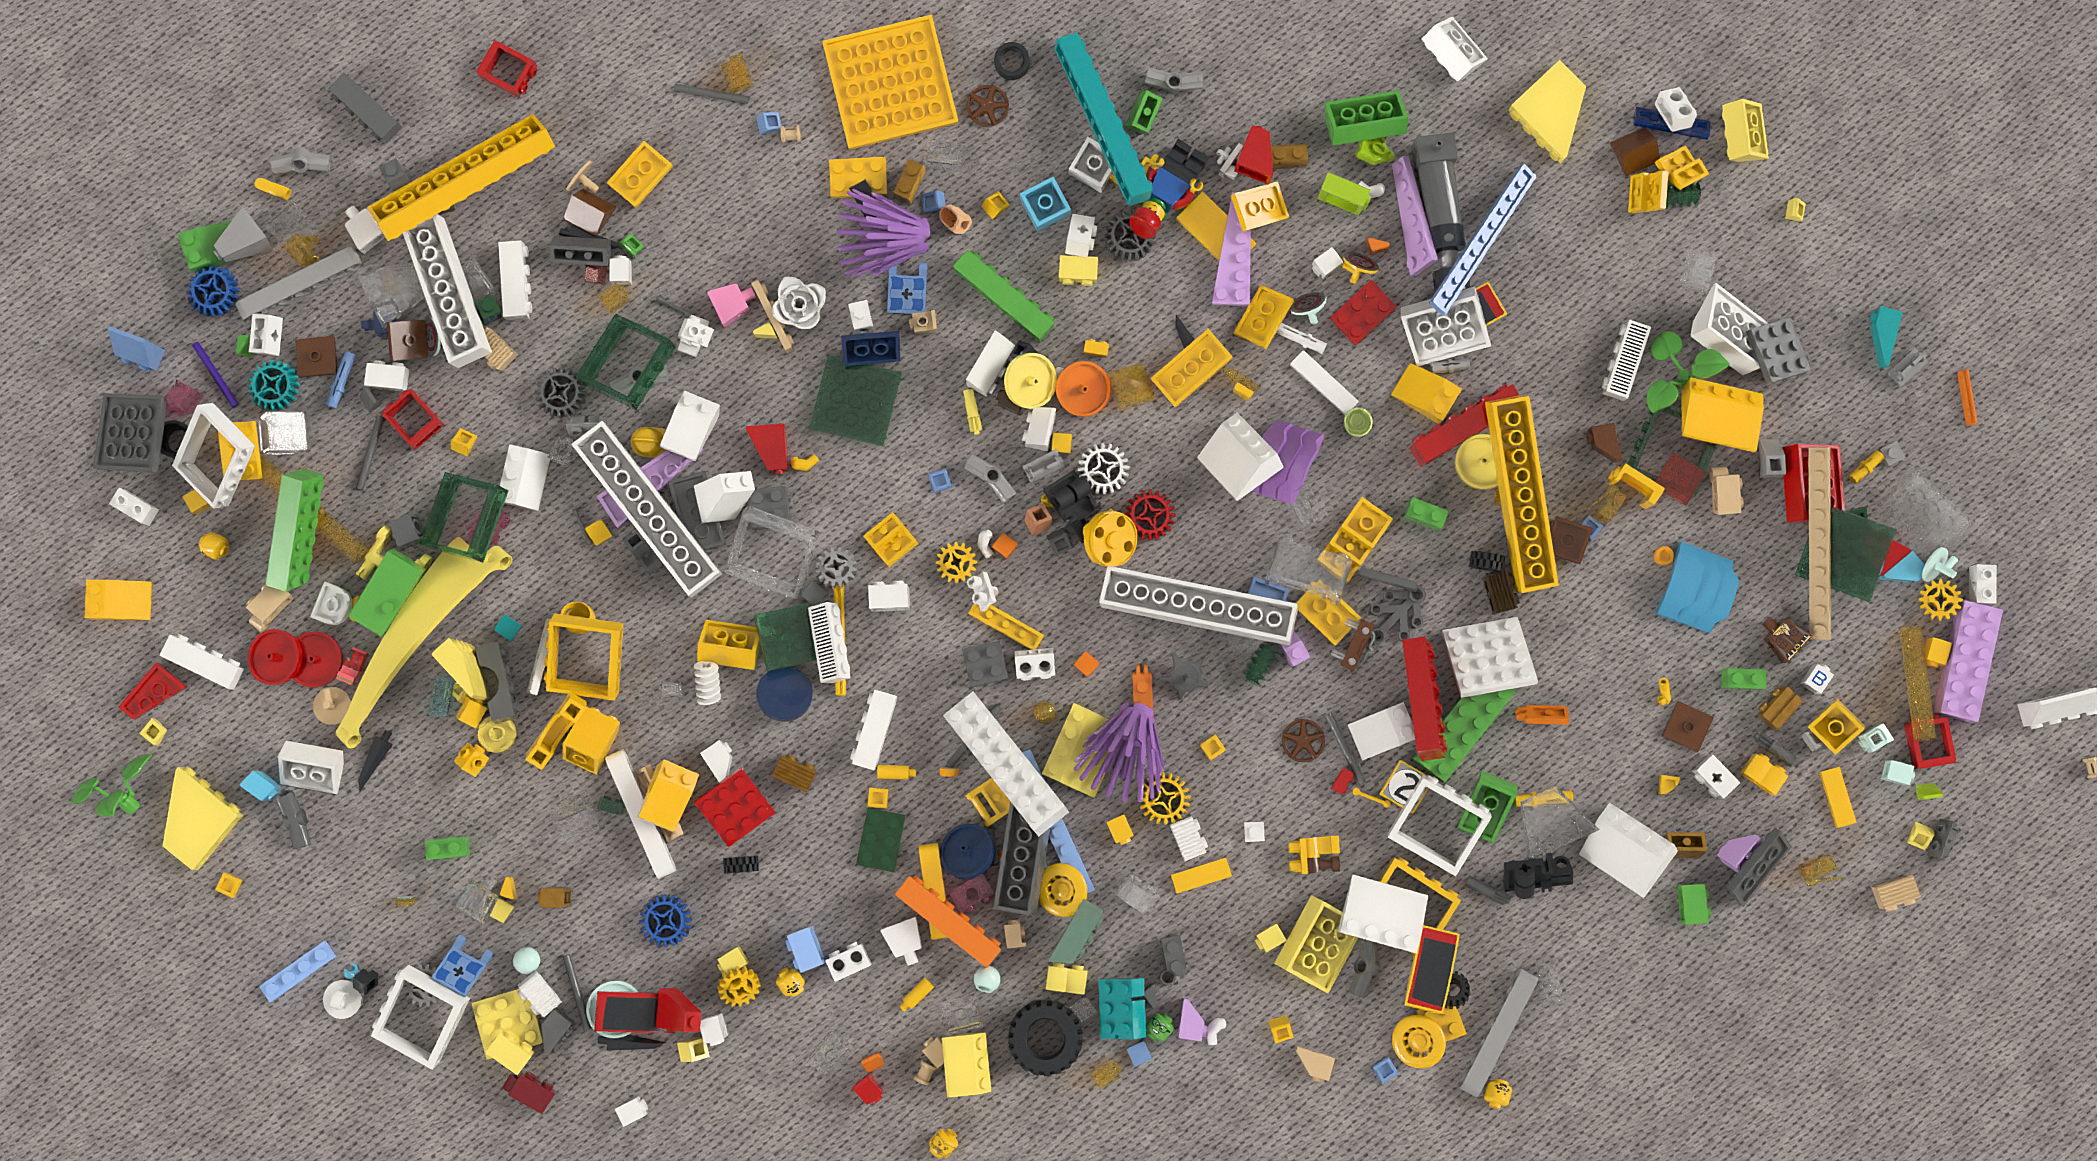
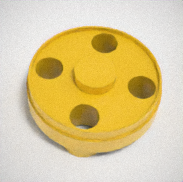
[1083,511,1137,567]

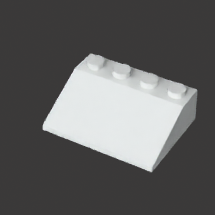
[1690,283,1768,375]
[1401,286,1491,366]
[1197,412,1284,501]
[2017,685,2097,729]
[1579,803,1678,898]
[1338,874,1428,953]

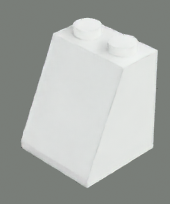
[694,471,755,523]

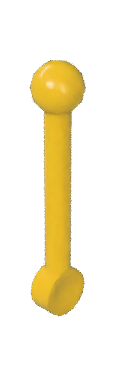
[1352,788,1391,808]

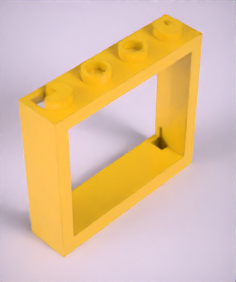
[544,613,623,701]
[1378,857,1461,954]

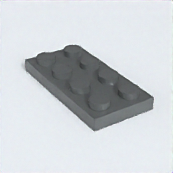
[668,471,726,551]
[1726,828,1791,907]

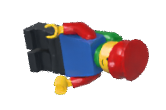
[1129,139,1209,239]

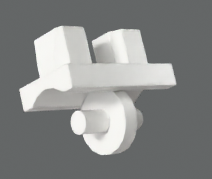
[1216,143,1243,180]
[967,572,999,611]

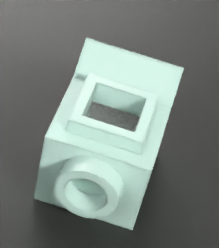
[1858,723,1894,753]

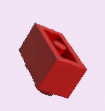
[1330,767,1354,795]

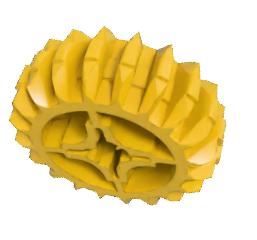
[1140,772,1190,825]

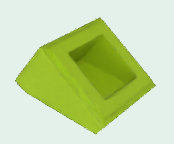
[1916,783,1943,800]

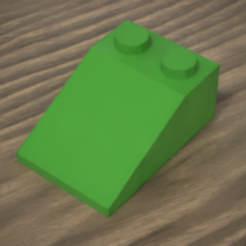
[177,221,238,273]
[1458,771,1518,843]

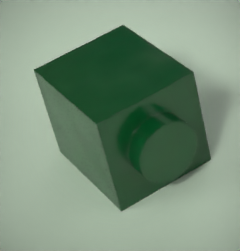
[475,295,502,326]

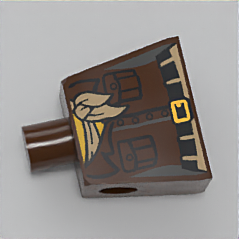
[1762,617,1812,663]

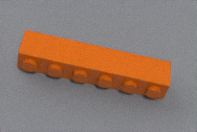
[895,875,1002,968]

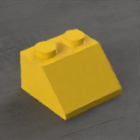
[1807,698,1865,755]

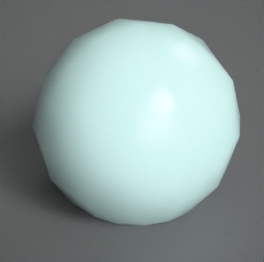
[513,947,540,974]
[974,966,1000,993]

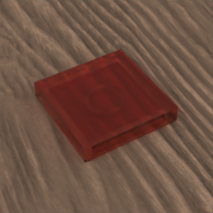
[1655,452,1706,506]

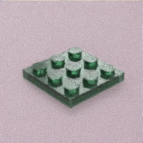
[754,603,817,672]

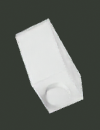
[700,740,732,782]

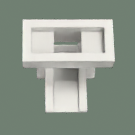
[677,315,714,357]

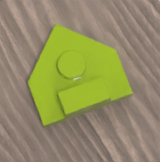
[1355,137,1396,165]

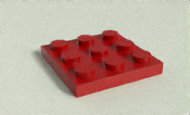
[694,767,776,847]

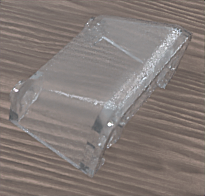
[1265,536,1352,606]

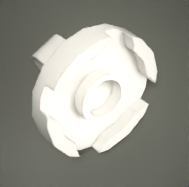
[323,979,364,1019]

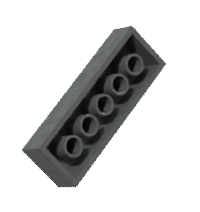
[993,801,1050,916]

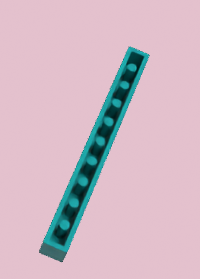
[1054,33,1153,206]

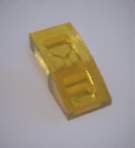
[1222,367,1260,395]

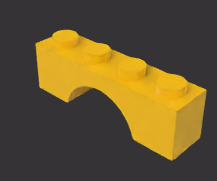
[525,691,587,770]

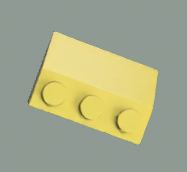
[1722,99,1769,162]
[942,1032,991,1097]

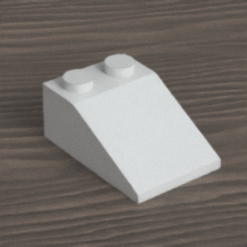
[660,391,720,461]
[1348,702,1415,760]

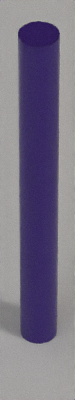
[192,342,239,408]

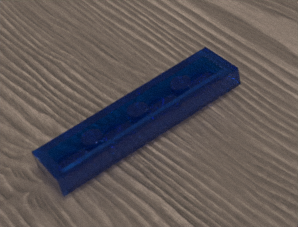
[1633,107,1711,140]

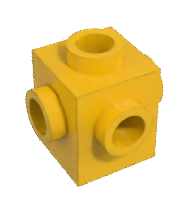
[454,742,489,777]

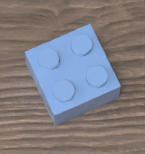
[785,926,826,973]

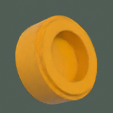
[1654,546,1674,566]
[939,767,959,777]

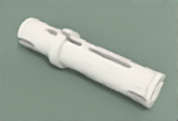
[1276,323,1327,354]

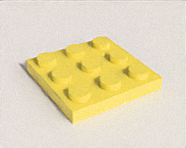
[471,989,543,1060]

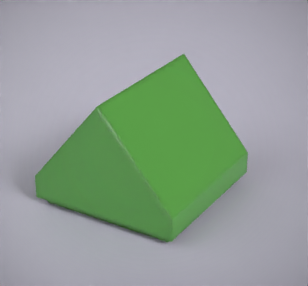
[619,233,644,259]

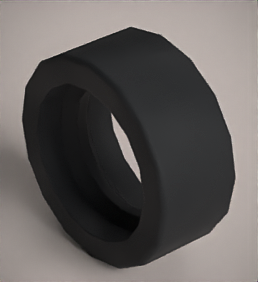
[994,42,1030,80]

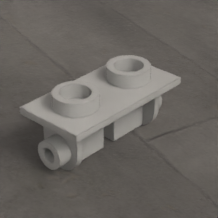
[1888,348,1928,387]
[565,415,606,436]
[1022,449,1064,483]

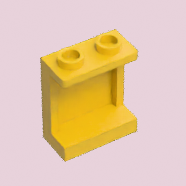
[1607,463,1665,509]

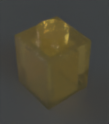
[598,283,630,314]
[1090,1059,1121,1089]

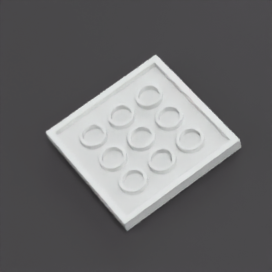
[1442,617,1538,698]

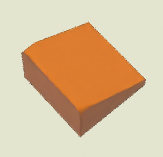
[1366,238,1390,255]
[992,533,1018,559]
[1073,651,1100,678]
[861,1052,885,1073]

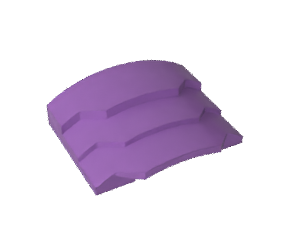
[1250,420,1325,505]

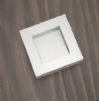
[1244,822,1265,842]

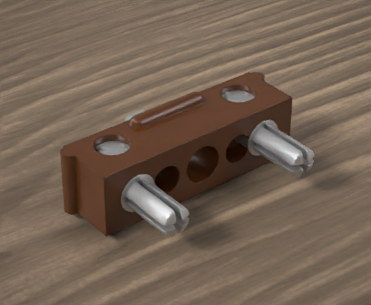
[1331,619,1375,672]

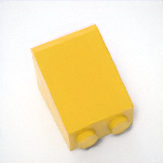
[563,706,620,775]

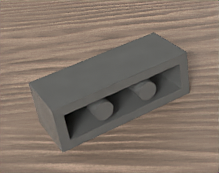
[549,236,612,266]

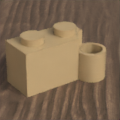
[1709,467,1744,515]
[246,583,293,633]

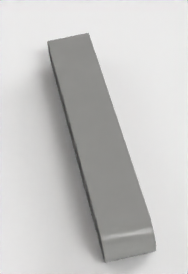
[235,246,362,322]
[1459,968,1538,1097]

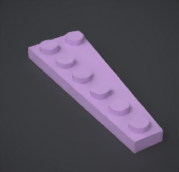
[1392,156,1438,276]
[1212,192,1251,306]
[596,448,704,528]

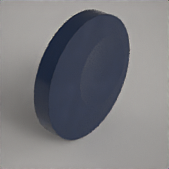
[756,667,813,722]
[939,823,995,880]

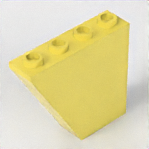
[1508,60,1586,164]
[163,766,243,870]

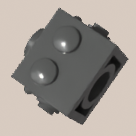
[389,514,426,548]

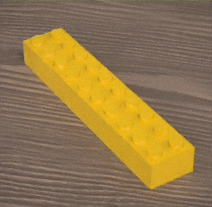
[366,114,555,241]
[1485,395,1559,593]

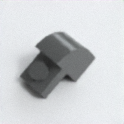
[623,530,664,576]

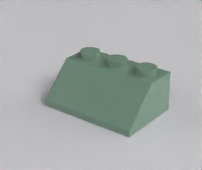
[1049,899,1104,964]

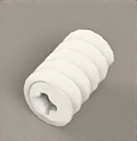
[694,661,721,705]

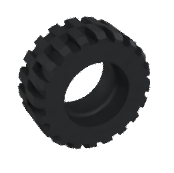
[1008,999,1083,1077]

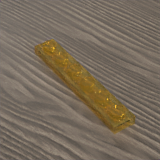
[1900,626,1936,740]

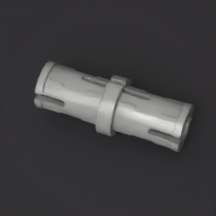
[1430,358,1470,374]

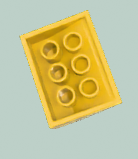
[1681,377,1764,452]

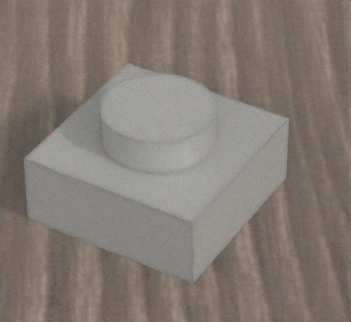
[1878,441,1906,467]
[1801,730,1824,752]

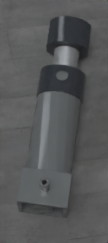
[1411,132,1471,292]

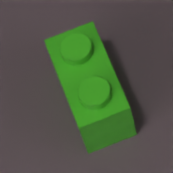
[1125,90,1163,134]
[1403,497,1449,531]
[1721,668,1766,690]
[425,837,470,860]
[1677,883,1711,925]

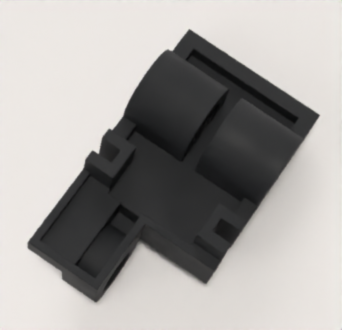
[1043,470,1102,544]
[1504,853,1573,899]

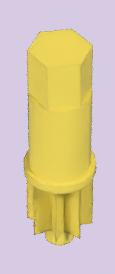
[963,389,982,435]

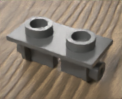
[1927,819,1958,861]

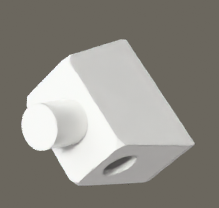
[345,206,385,254]
[848,300,875,334]
[881,917,922,966]

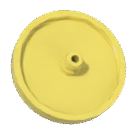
[1004,353,1057,409]
[1455,434,1498,490]

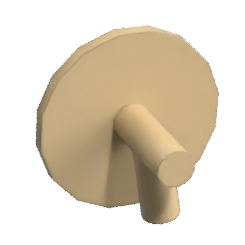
[566,161,599,193]
[313,687,351,725]

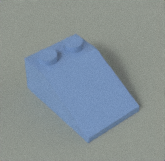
[108,326,165,372]

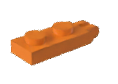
[1132,664,1153,710]
[1515,705,1569,725]

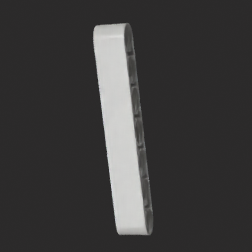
[605,749,677,879]

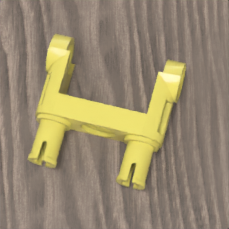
[356,525,433,580]

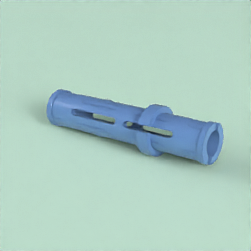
[325,351,356,409]

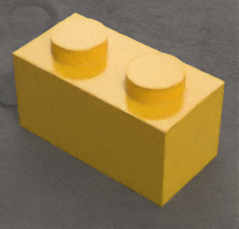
[1084,339,1109,358]

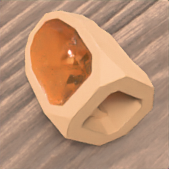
[939,204,972,234]

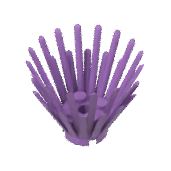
[837,189,930,279]
[1074,702,1165,803]

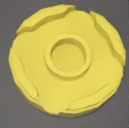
[477,716,517,753]

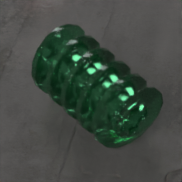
[1665,182,1701,210]
[1242,643,1281,687]

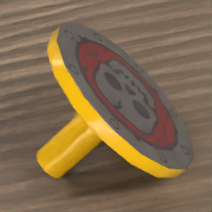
[1342,252,1379,284]

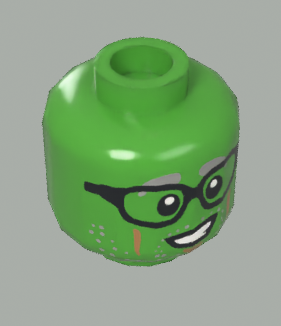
[1146,1013,1174,1043]

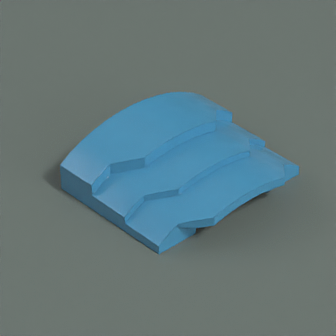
[1655,542,1739,633]

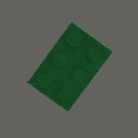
[856,808,906,872]

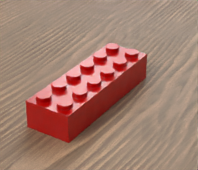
[1409,384,1519,467]
[1402,636,1448,761]

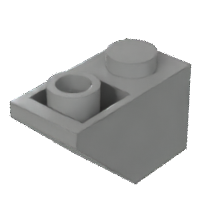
[1758,439,1786,478]

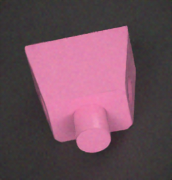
[707,284,756,327]

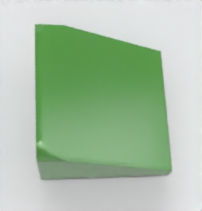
[236,335,254,358]

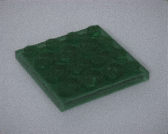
[809,355,902,447]
[1795,506,1897,602]

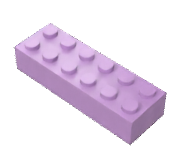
[1933,600,2003,723]

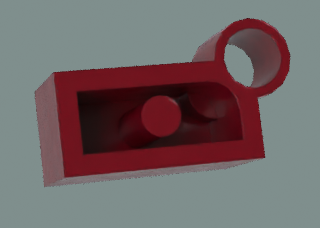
[502,1071,555,1114]

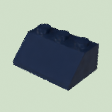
[841,331,901,366]

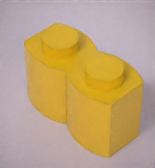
[1740,753,1788,795]

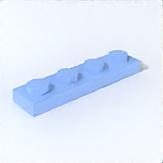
[259,941,336,1002]

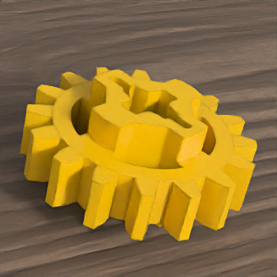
[936,542,977,584]
[1918,579,1963,622]
[717,966,761,1007]

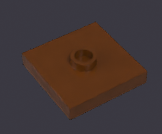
[387,320,428,361]
[295,336,338,378]
[1551,516,1593,565]
[1662,701,1714,752]

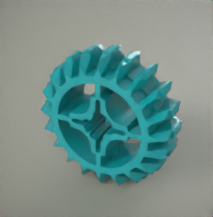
[247,360,301,412]

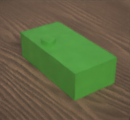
[1324,90,1408,146]
[348,549,426,637]

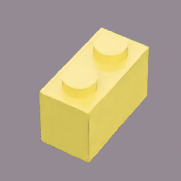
[1059,255,1098,286]
[485,1029,534,1075]

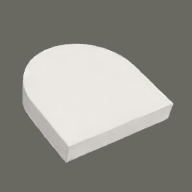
[310,581,352,625]

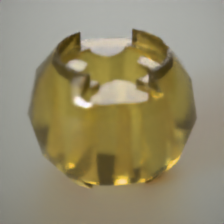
[1033,700,1056,725]

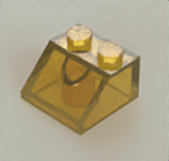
[1107,364,1156,412]

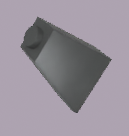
[379,158,413,191]

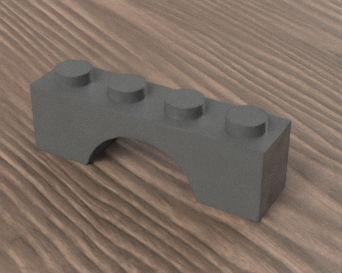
[475,641,520,724]

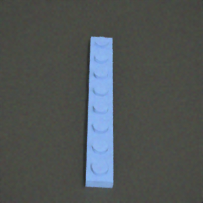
[1022,749,1095,894]

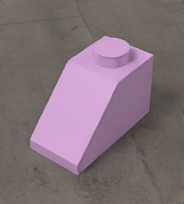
[1278,630,1310,668]
[1717,835,1763,873]
[1177,998,1207,1042]

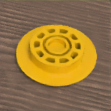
[1039,863,1087,917]
[1392,1015,1446,1069]

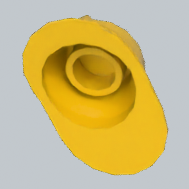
[630,427,667,458]

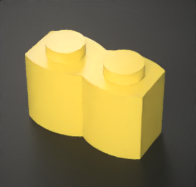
[1045,962,1088,995]

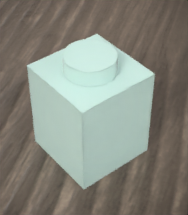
[1881,760,1915,785]

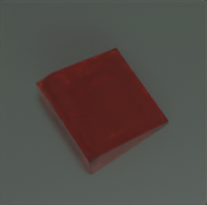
[584,265,607,285]

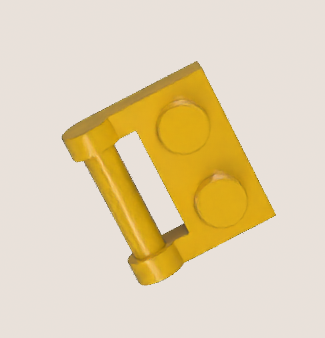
[965,777,1010,827]

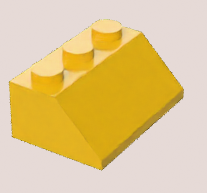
[697,620,762,670]

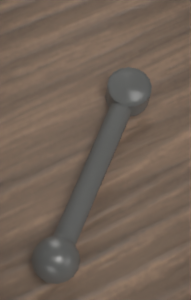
[656,296,692,318]
[572,508,593,546]

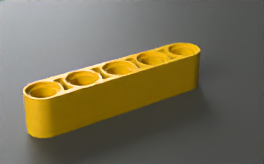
[919,843,948,940]

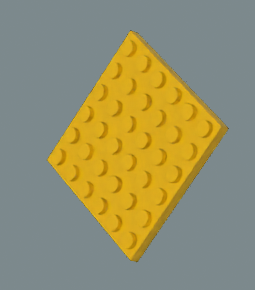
[822,14,959,150]

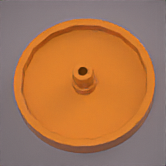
[1055,361,1111,417]

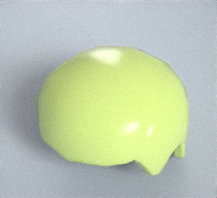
[1344,407,1373,437]

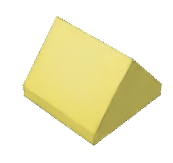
[1785,198,1806,222]

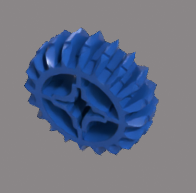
[186,265,240,317]
[639,894,692,947]

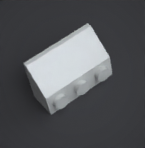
[1422,17,1488,82]
[966,331,1015,397]
[497,445,551,511]
[278,741,344,794]

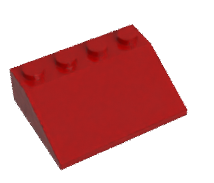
[1782,444,1845,523]

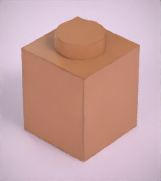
[1024,503,1052,536]

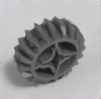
[1105,210,1156,262]
[535,367,587,419]

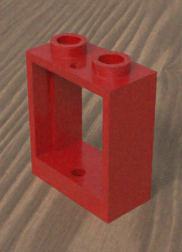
[476,40,537,98]
[382,388,445,450]
[1904,714,1957,769]

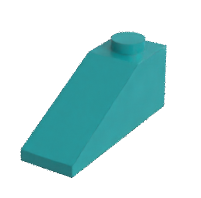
[1869,306,1903,369]

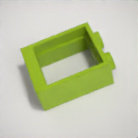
[1317,172,1371,216]

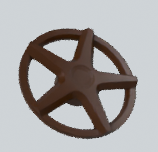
[967,85,1009,127]
[1282,719,1325,762]

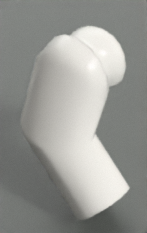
[977,529,994,559]
[1207,1018,1226,1045]

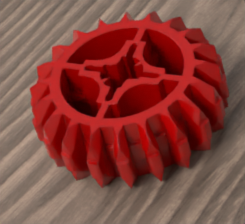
[1124,489,1176,541]

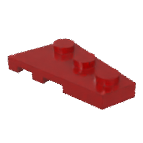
[118,662,187,720]

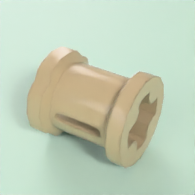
[780,125,801,142]
[2083,756,2097,778]
[914,1061,937,1086]

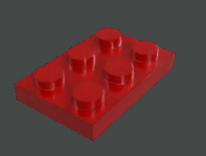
[1329,280,1397,346]

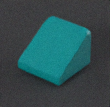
[493,614,522,642]

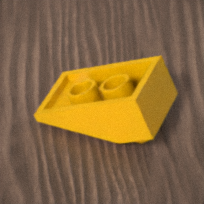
[1391,363,1462,424]
[84,580,152,620]
[638,760,699,832]

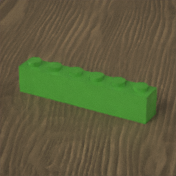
[953,250,1054,343]

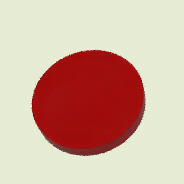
[247,629,302,685]
[293,632,343,688]

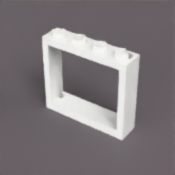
[172,403,255,509]
[1388,774,1492,876]
[371,965,470,1070]

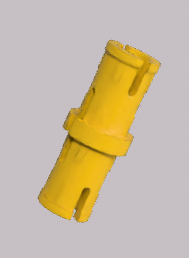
[1848,450,1885,484]

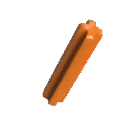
[1957,370,1977,426]

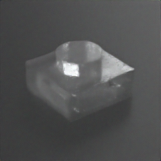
[1070,995,1097,1023]

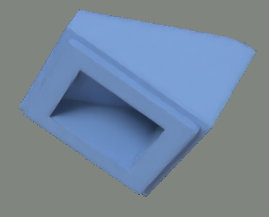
[756,112,782,135]
[921,190,945,213]

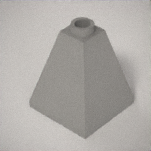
[213,207,272,262]

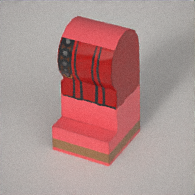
[336,647,368,686]

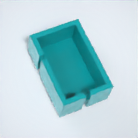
[1098,978,1146,1039]

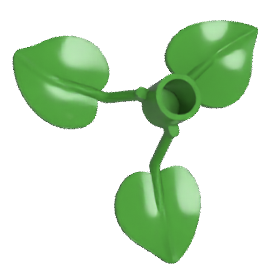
[1647,331,1730,414]
[71,754,153,817]

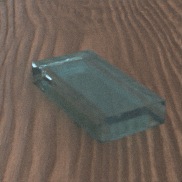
[428,677,455,718]

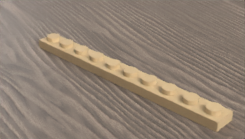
[1809,447,1831,640]

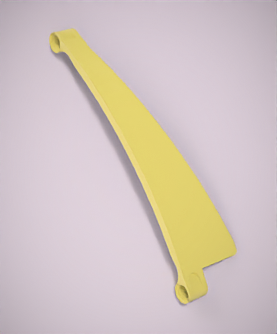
[335,537,512,749]

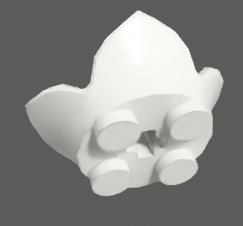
[772,277,826,329]

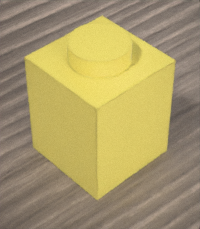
[1254,923,1287,952]
[717,946,750,974]
[677,1037,709,1062]

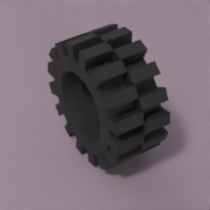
[1469,551,1506,572]
[723,855,759,874]
[1445,971,1470,1009]

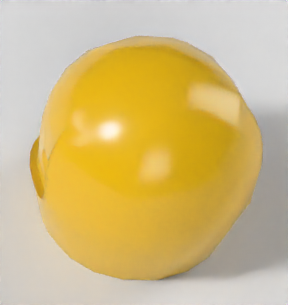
[561,602,596,634]

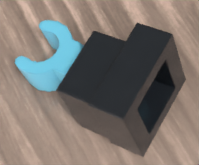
[1009,340,1038,359]
[344,963,378,996]

